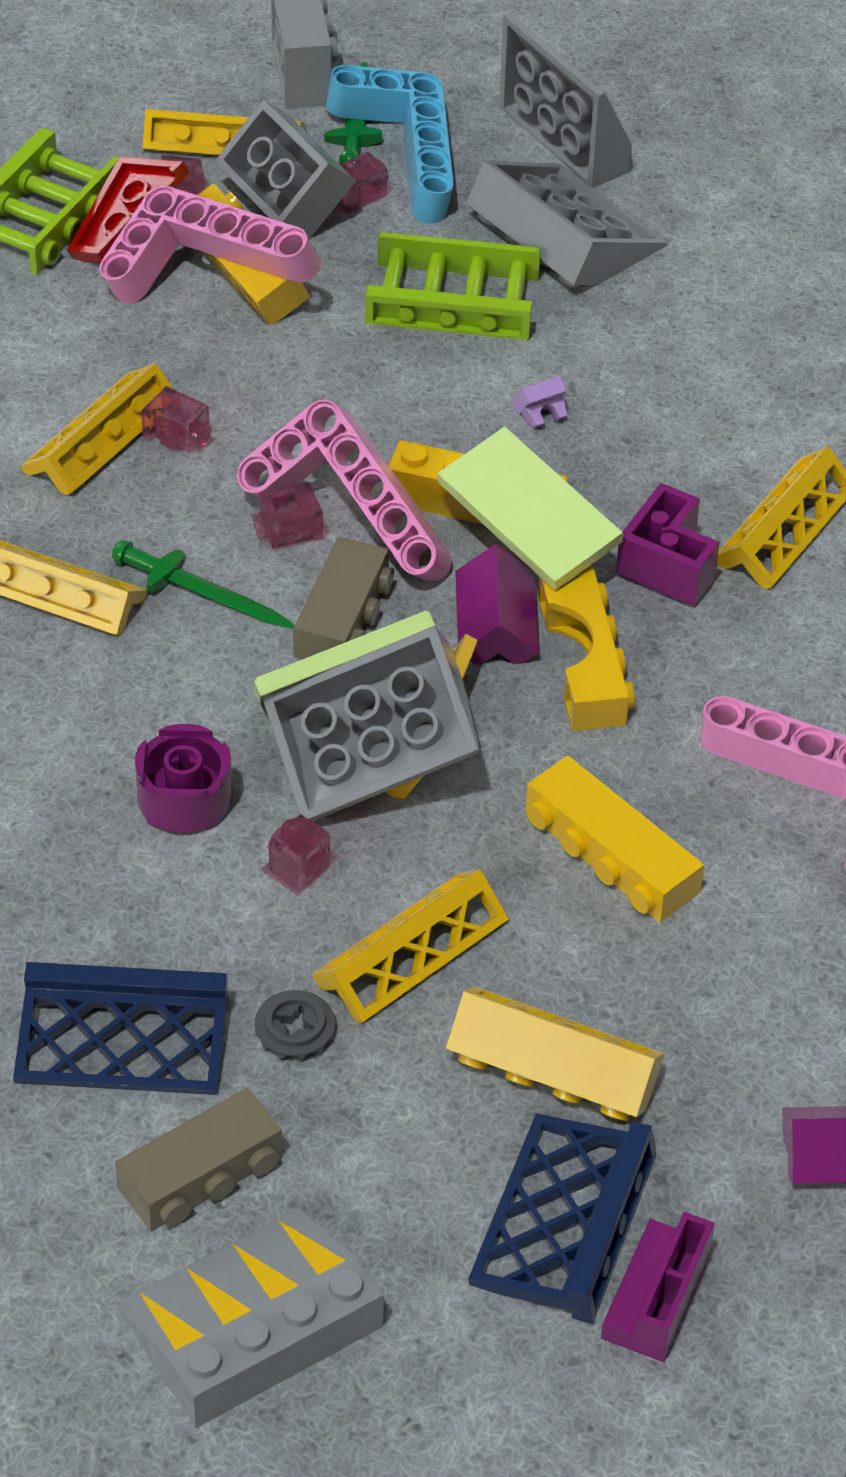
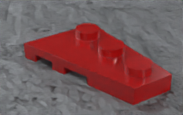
[67,156,190,264]

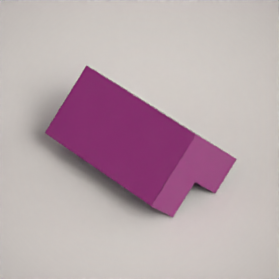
[455,544,539,664]
[782,1106,846,1184]
[601,1211,715,1362]

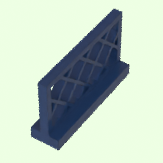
[13,962,229,1095]
[468,1113,656,1325]

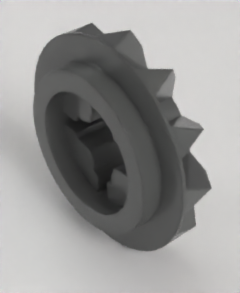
[255,990,335,1062]

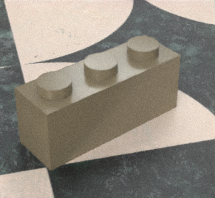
[293,536,394,659]
[115,1088,283,1232]

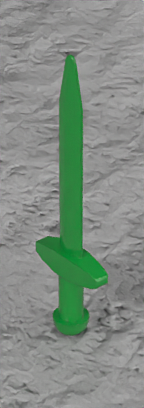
[324,62,383,173]
[112,540,295,629]

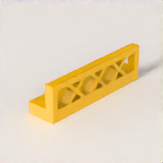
[142,109,306,155]
[20,363,180,495]
[717,446,846,589]
[0,540,148,635]
[311,869,509,1023]

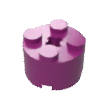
[135,724,232,833]

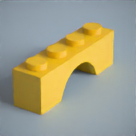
[538,565,635,731]

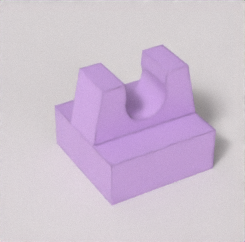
[511,376,567,429]

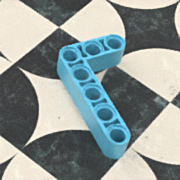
[326,65,454,224]

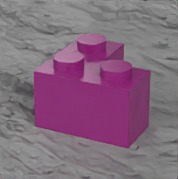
[616,483,720,607]

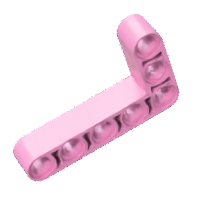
[100,186,321,303]
[237,399,451,581]
[700,696,846,867]

